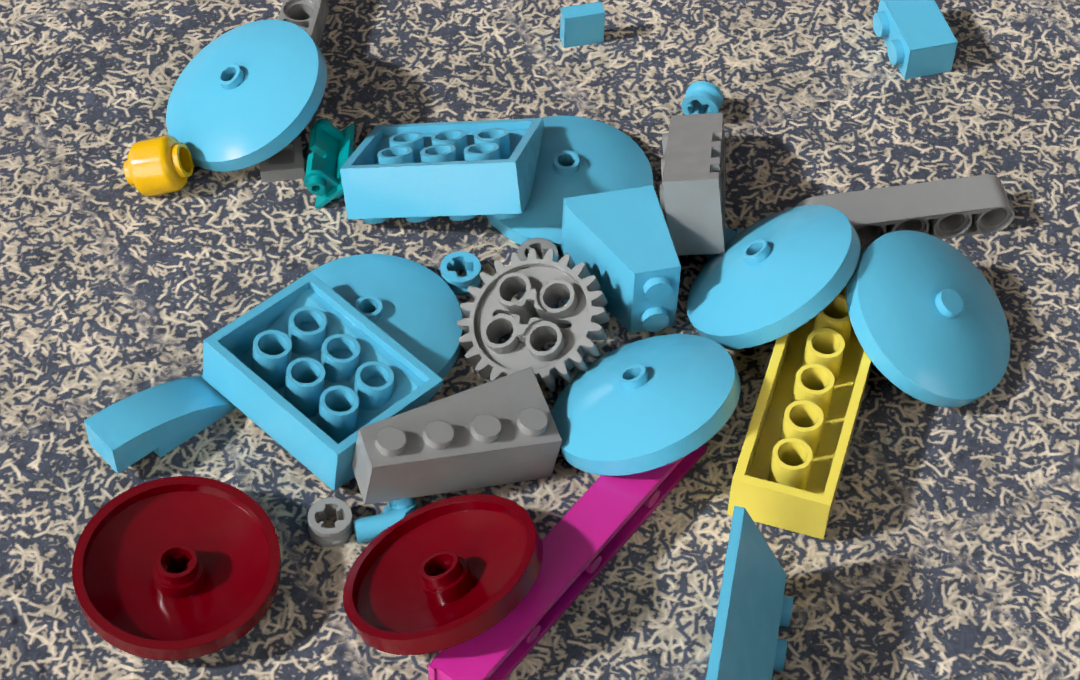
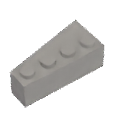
[660,113,726,256]
[351,366,562,505]

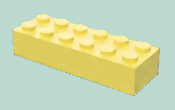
[727,286,873,540]

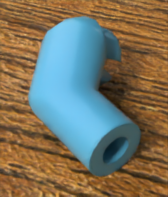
[353,498,417,544]

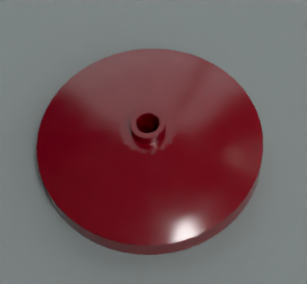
[72,476,281,661]
[343,494,543,655]

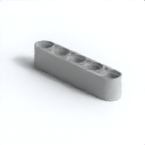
[795,174,1015,250]

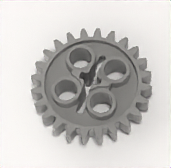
[457,248,610,392]

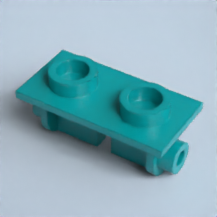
[304,119,355,209]

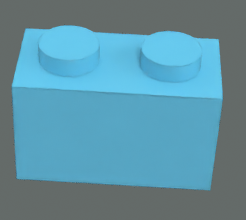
[873,0,958,80]

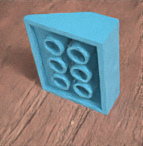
[340,118,544,224]
[203,272,443,492]
[706,506,794,680]

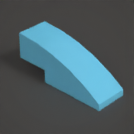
[84,375,237,474]

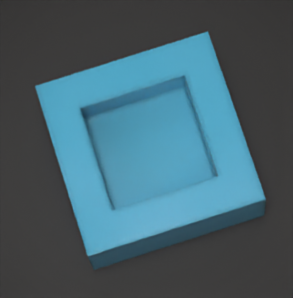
[560,2,605,48]

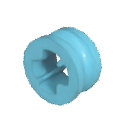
[681,81,724,115]
[440,251,481,296]

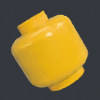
[123,135,193,197]

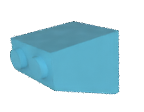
[561,185,681,333]

